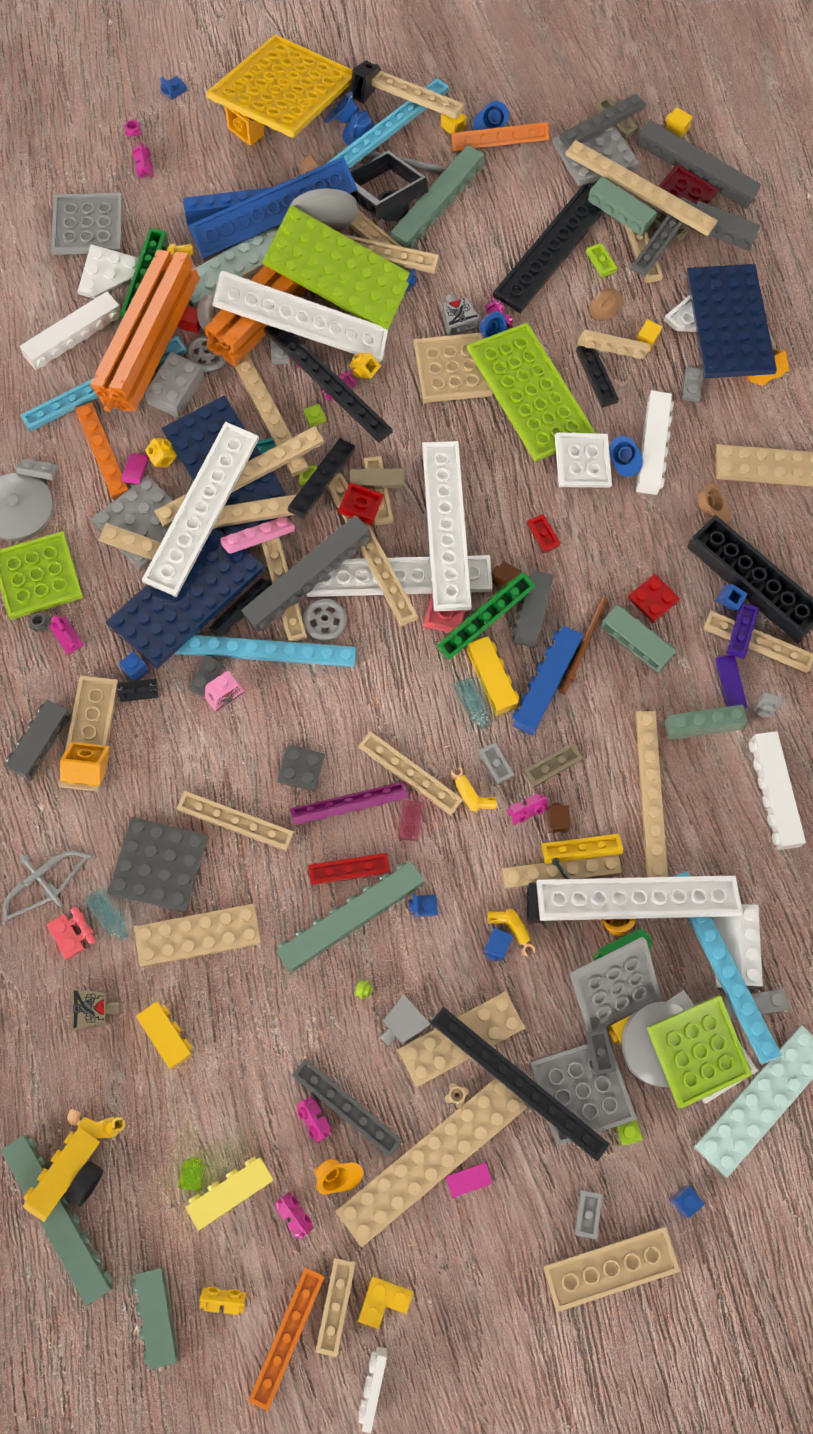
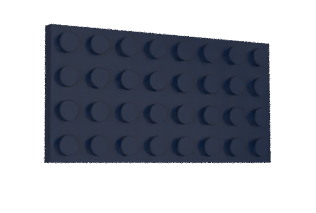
[686,264,777,378]
[162,395,292,536]
[106,528,265,669]

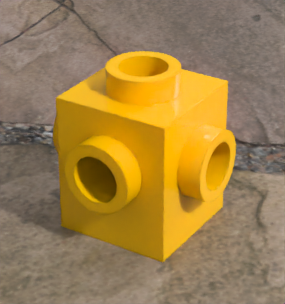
[349,353,381,379]
[145,438,177,468]

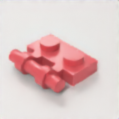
[46,906,97,960]

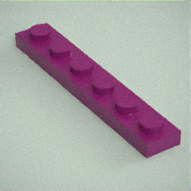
[290,781,409,825]

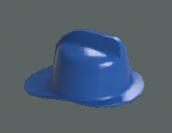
[324,92,359,123]
[473,101,509,130]
[342,110,375,145]
[480,311,508,338]
[609,436,643,477]

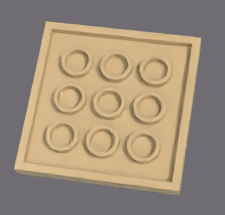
[413,333,493,403]

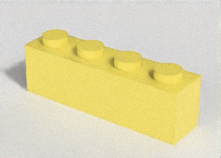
[185,1156,275,1231]

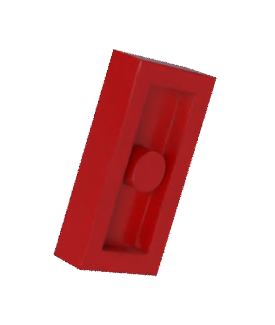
[527,514,561,553]

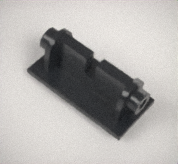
[117,679,159,702]

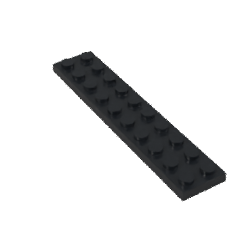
[493,183,604,314]

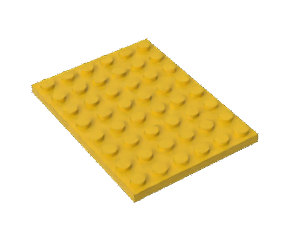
[207,34,352,138]

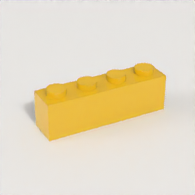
[466,636,520,716]
[23,1128,100,1222]

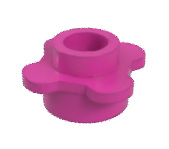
[124,120,142,137]

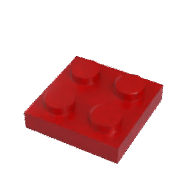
[338,482,384,525]
[628,574,680,623]

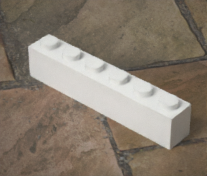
[20,291,121,370]
[636,390,674,495]
[749,731,806,850]

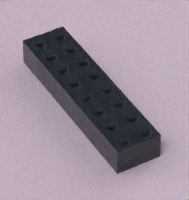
[687,514,813,643]

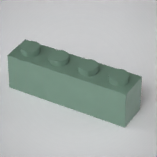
[588,176,657,236]
[600,605,676,673]
[664,705,748,740]
[132,1267,179,1370]

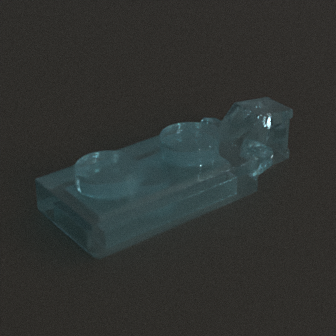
[453,677,488,730]
[84,888,129,942]

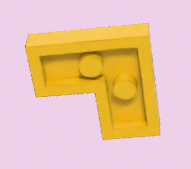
[358,1276,414,1329]

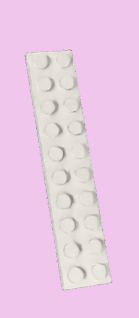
[212,270,388,363]
[142,422,259,597]
[422,441,472,611]
[307,555,492,597]
[536,876,743,921]

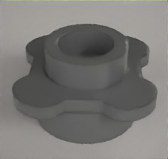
[29,613,51,632]

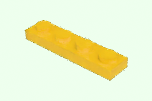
[541,834,623,864]

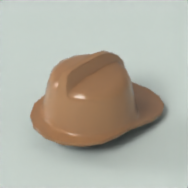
[300,149,320,174]
[589,289,624,321]
[697,482,731,523]

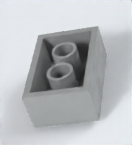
[145,352,205,418]

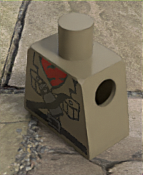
[71,989,121,1032]

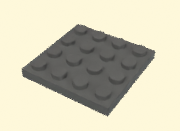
[108,817,209,913]

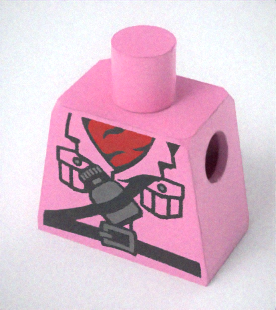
[205,671,246,712]

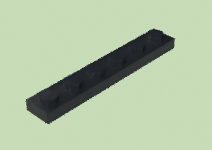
[287,438,355,519]

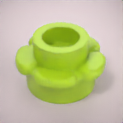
[355,980,372,1000]

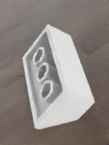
[713,904,763,989]

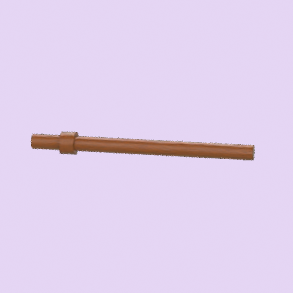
[559,597,608,694]

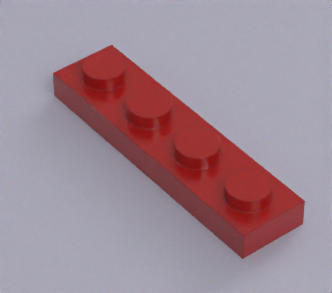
[308,853,390,886]

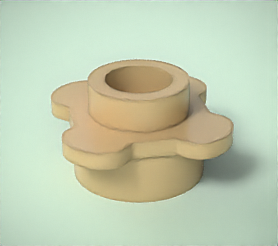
[445,1083,469,1108]

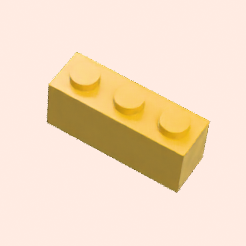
[136,1002,193,1070]

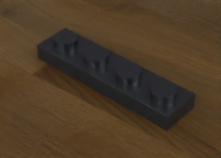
[576,346,619,408]
[208,578,272,637]

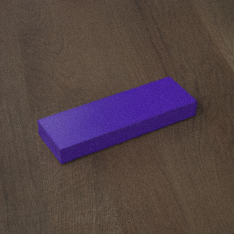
[726,602,759,659]
[715,655,748,710]

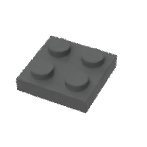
[277,745,325,792]

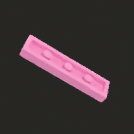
[220,517,295,554]

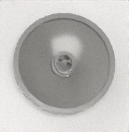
[290,189,358,230]
[0,473,54,541]
[622,1001,684,1087]

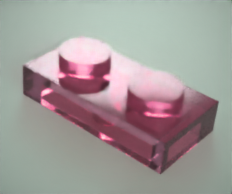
[398,799,423,842]

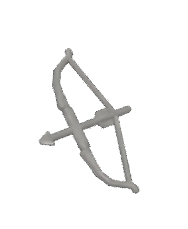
[2,850,93,925]

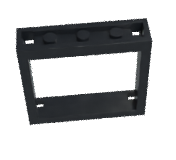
[350,150,429,220]

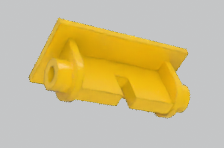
[199,1287,247,1315]

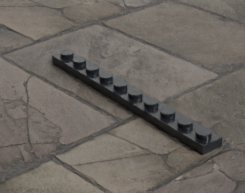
[264,325,393,443]
[430,1007,610,1161]

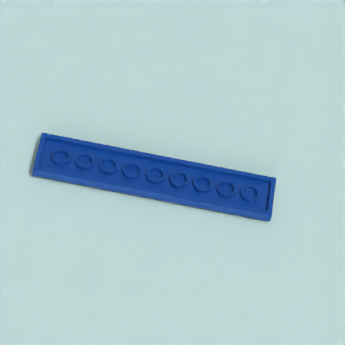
[188,156,358,259]

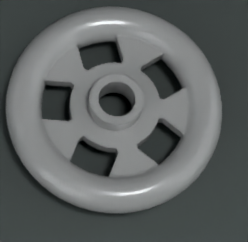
[187,335,226,372]
[303,599,347,641]

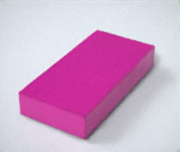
[122,453,149,484]
[445,1162,493,1198]

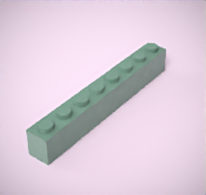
[391,145,484,249]
[276,862,425,974]
[0,1135,114,1306]

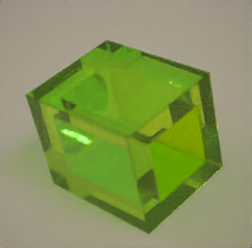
[178,1157,207,1191]

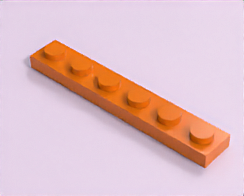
[451,122,549,151]
[75,402,128,499]
[248,1267,325,1411]

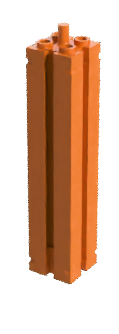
[90,250,200,412]
[205,266,308,367]

